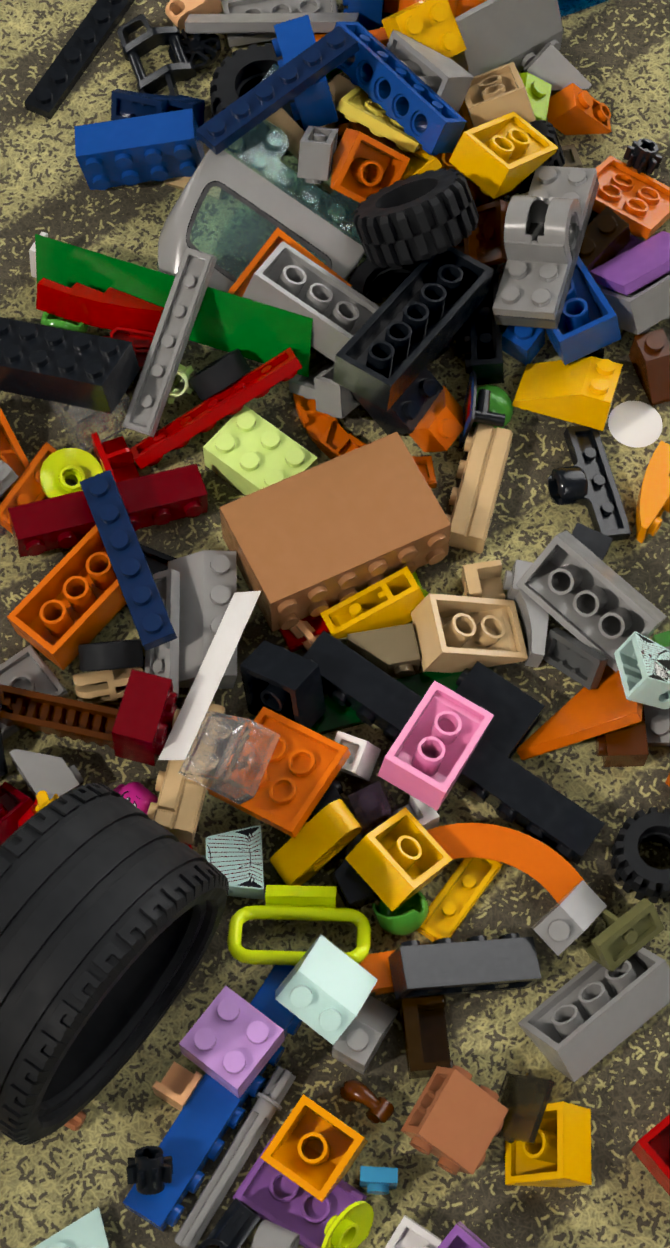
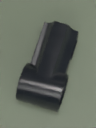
[198,1198,262,1248]

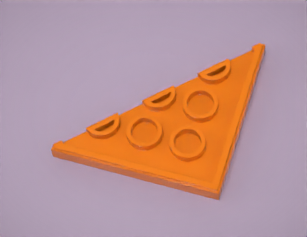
[517,665,643,760]

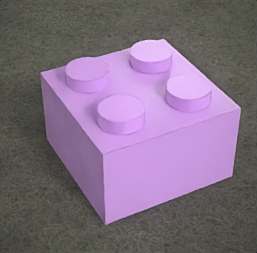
[179,985,285,1098]

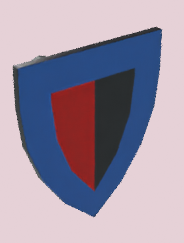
[459,370,505,449]

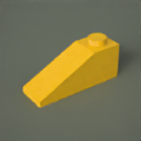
[320,566,425,639]

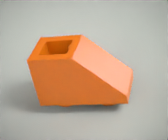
[547,83,612,135]

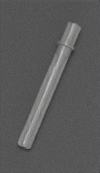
[174,1066,296,1248]

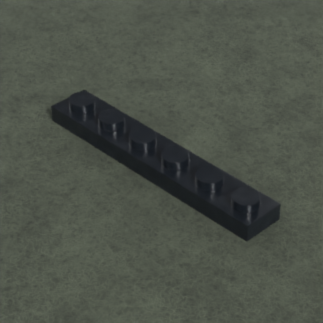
[24,0,135,120]

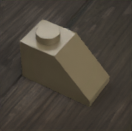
[347,623,421,679]

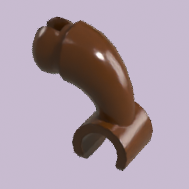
[340,1079,394,1124]

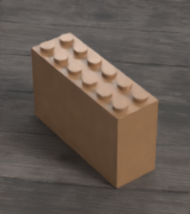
[219,432,451,632]

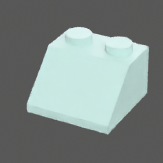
[275,934,378,1045]

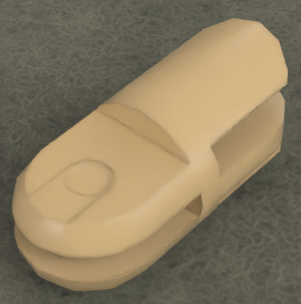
[72,667,145,704]

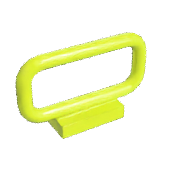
[227,885,371,966]

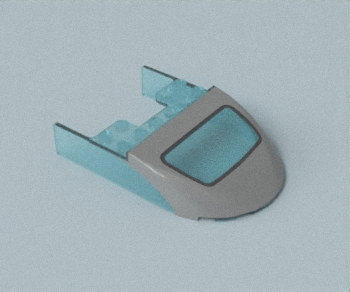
[157,63,365,292]

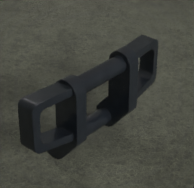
[117,14,196,96]

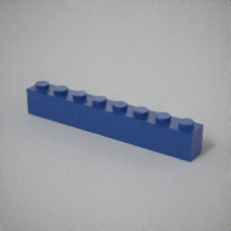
[123,950,303,1232]

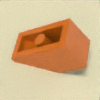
[408,386,464,452]

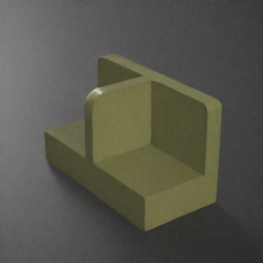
[586,898,665,972]

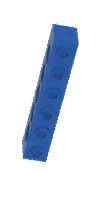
[334,22,467,155]

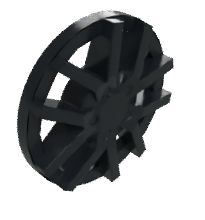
[168,28,221,71]

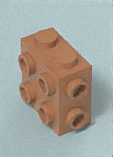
[400,1065,509,1175]

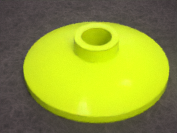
[40,448,103,498]
[321,1201,374,1248]

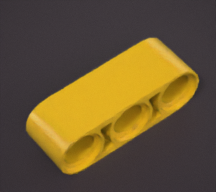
[270,799,362,885]

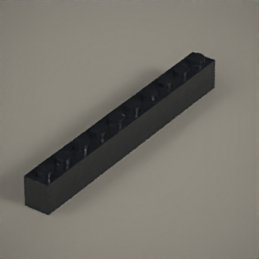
[303,631,605,865]

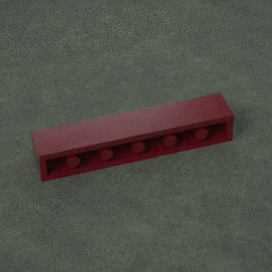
[8,464,208,557]

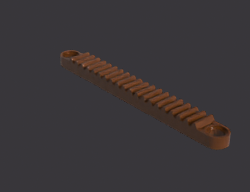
[0,684,243,771]

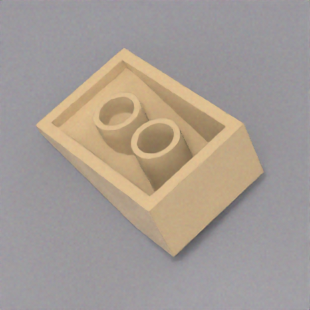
[464,62,536,127]
[411,593,528,673]

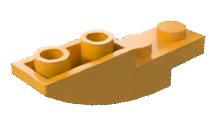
[635,440,670,543]

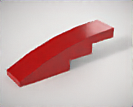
[36,277,164,333]

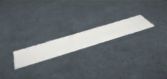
[158,591,261,760]

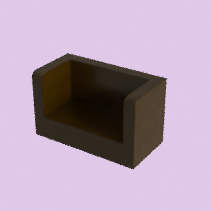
[401,995,454,1079]

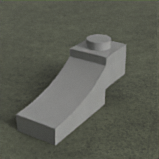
[503,559,549,668]

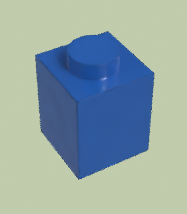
[502,325,545,365]

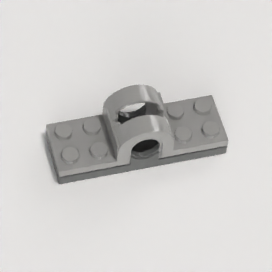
[492,166,599,329]

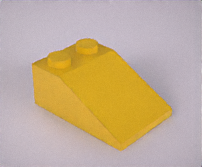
[449,111,558,199]
[512,356,623,431]

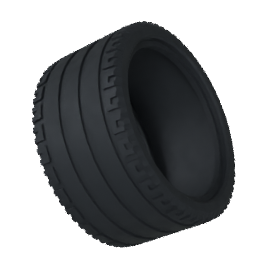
[0,783,229,1145]

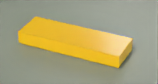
[416,858,503,942]

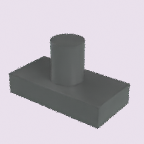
[542,628,608,690]

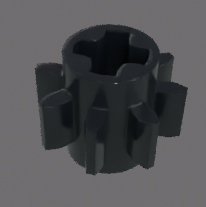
[623,138,663,175]
[126,1146,173,1195]

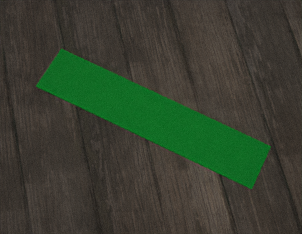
[35,234,313,377]

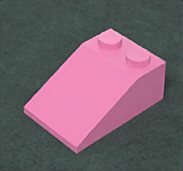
[378,680,494,811]

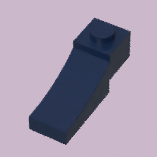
[111,89,205,128]

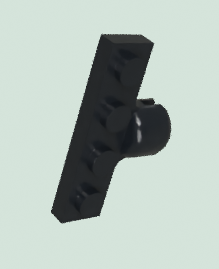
[548,425,632,541]

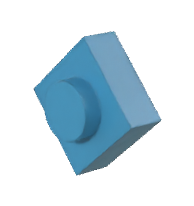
[359,1166,398,1195]

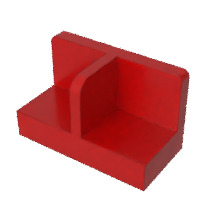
[91,432,140,482]

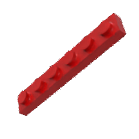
[130,347,303,469]

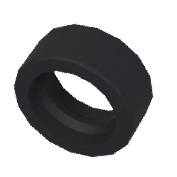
[188,349,251,401]
[78,639,144,671]

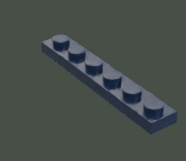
[196,26,359,155]
[80,470,177,651]

